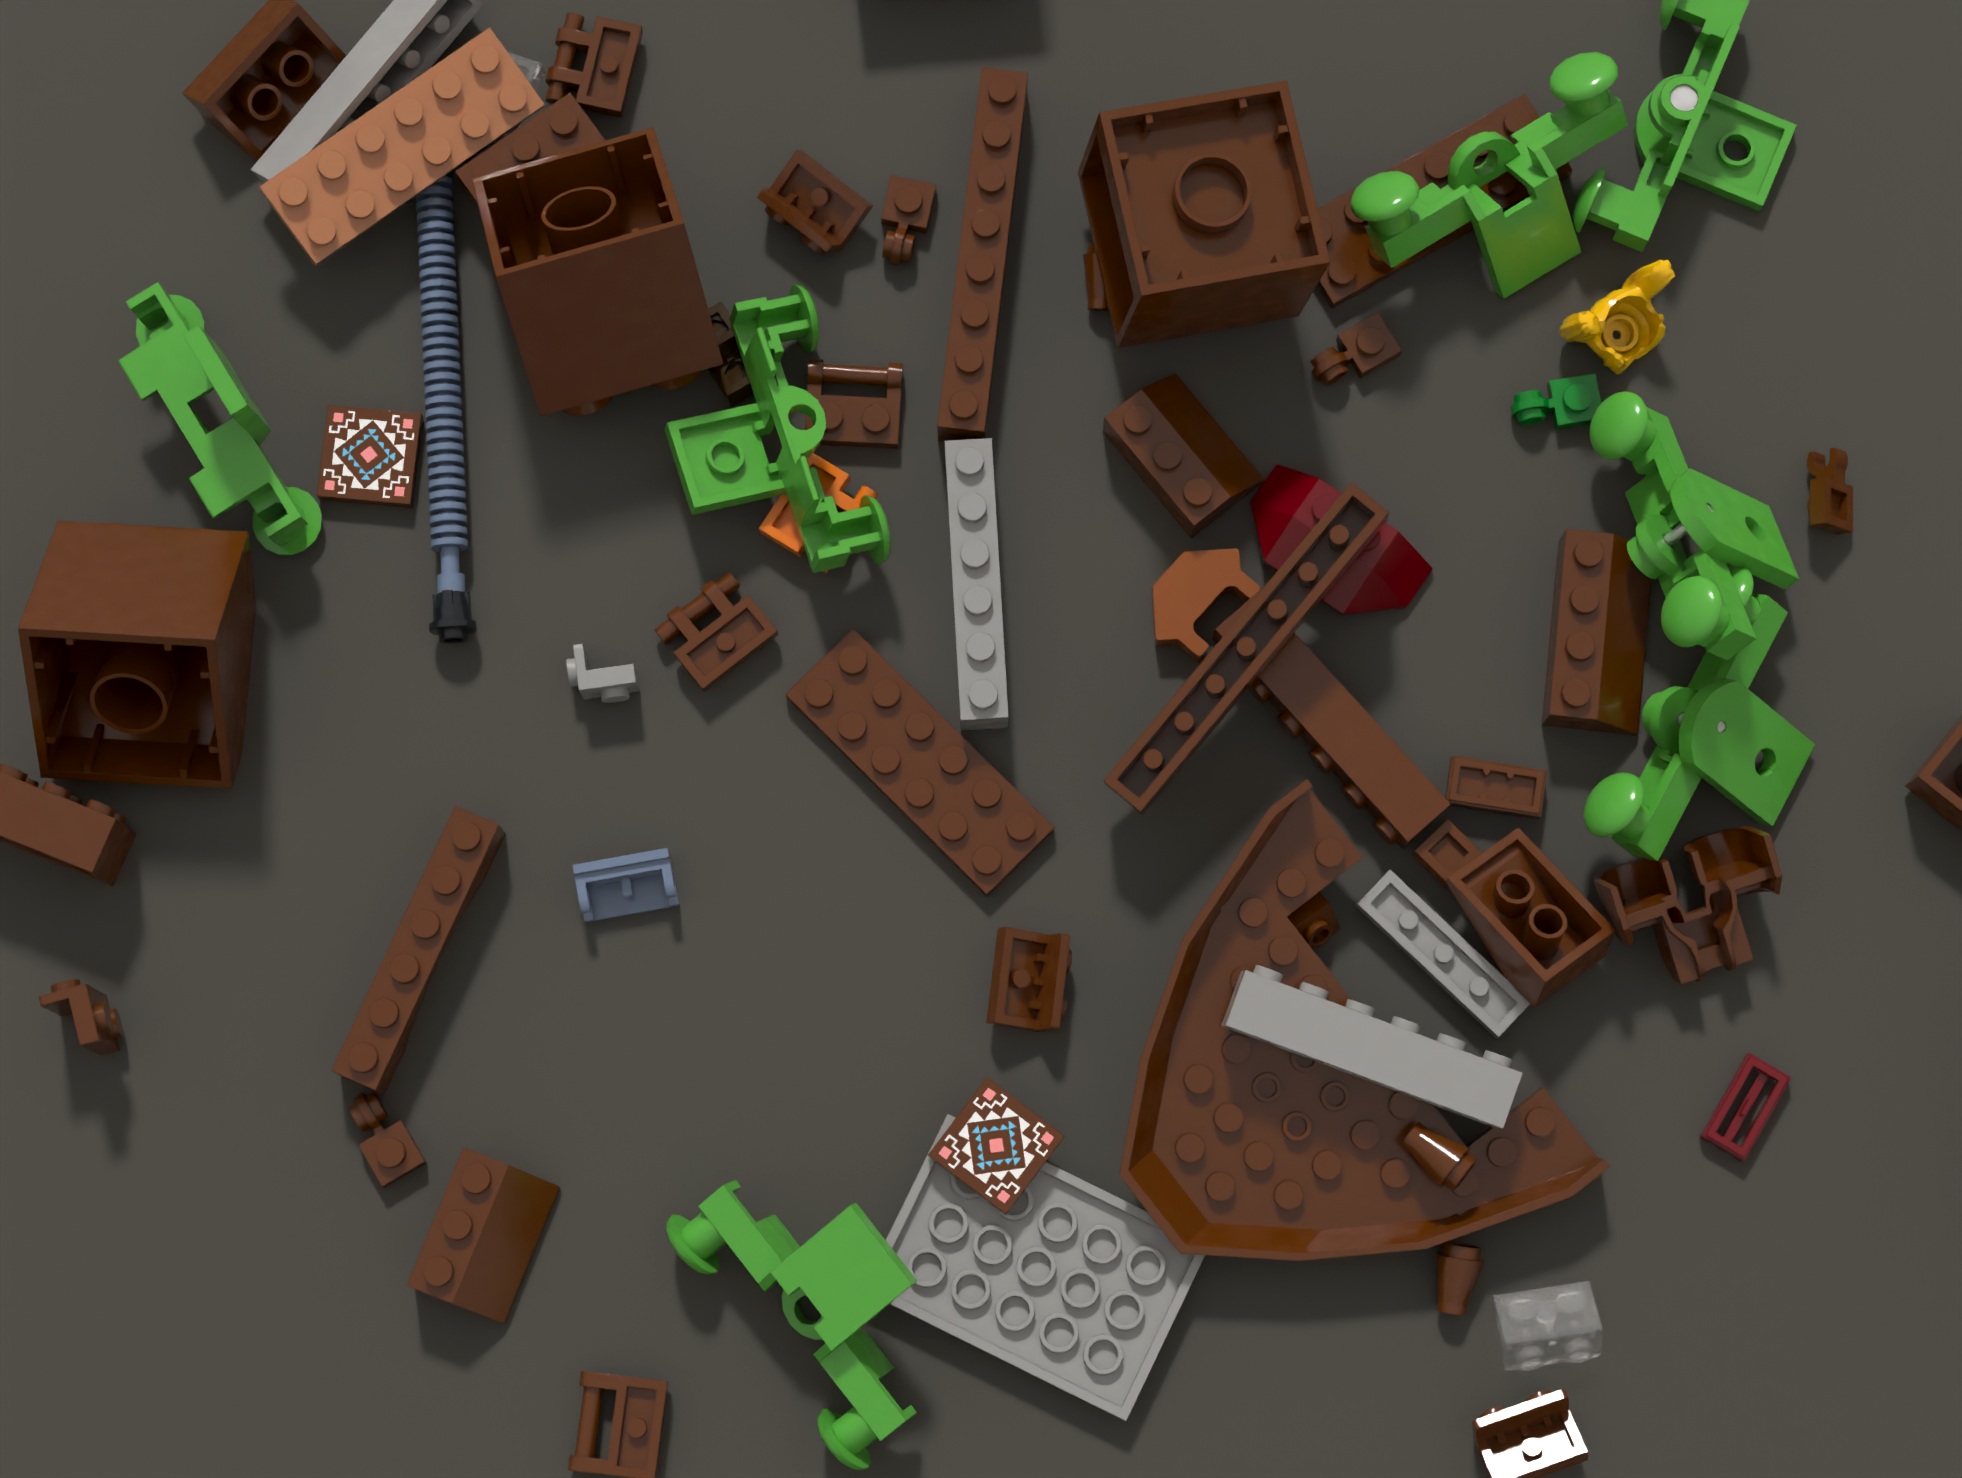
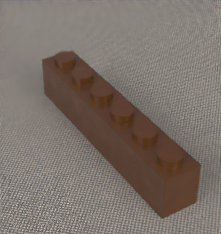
[1212,592,1451,849]

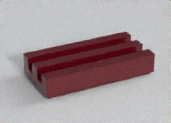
[1700,1053,1791,1162]

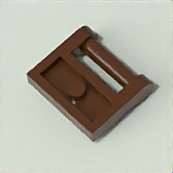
[805,359,903,449]
[568,1371,669,1478]

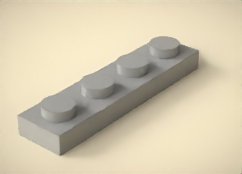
[1356,870,1530,1039]

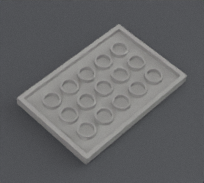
[886,1114,1205,1421]

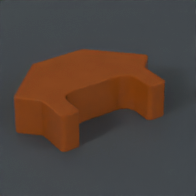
[1151,548,1260,662]

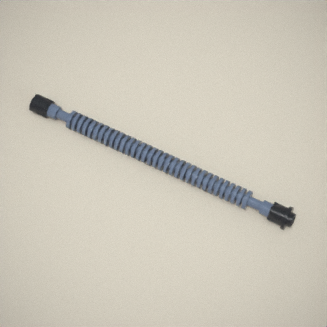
[416,172,477,643]

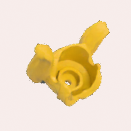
[1558,260,1675,375]

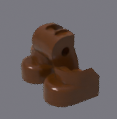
[1593,826,1783,984]

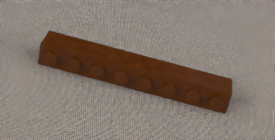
[937,67,1028,441]
[1103,482,1389,816]

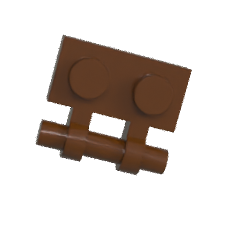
[545,12,643,118]
[654,572,779,692]

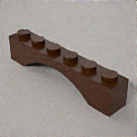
[331,806,506,1095]

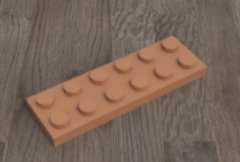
[259,27,545,266]

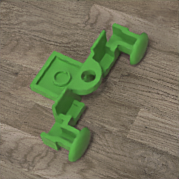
[1351,52,1628,299]
[118,282,322,555]
[664,284,891,573]
[666,1179,917,1470]

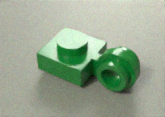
[1510,373,1601,430]

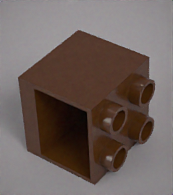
[1078,80,1330,348]

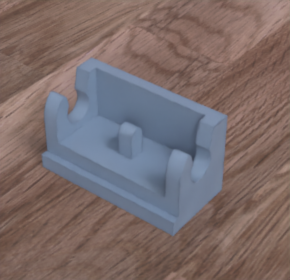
[572,848,680,923]

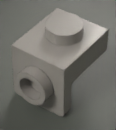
[566,643,640,703]

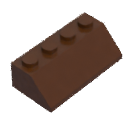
[1541,528,1651,736]

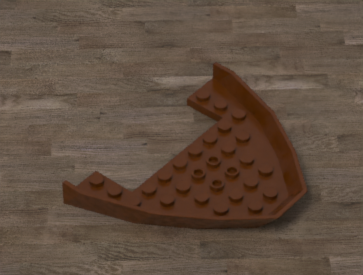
[1119,779,1610,1261]

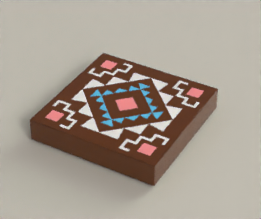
[316,405,423,508]
[928,1077,1065,1215]

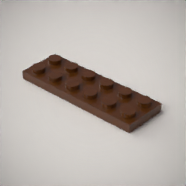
[1317,94,1573,309]
[785,629,1055,897]

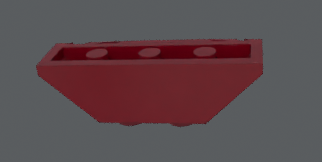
[1250,464,1433,616]

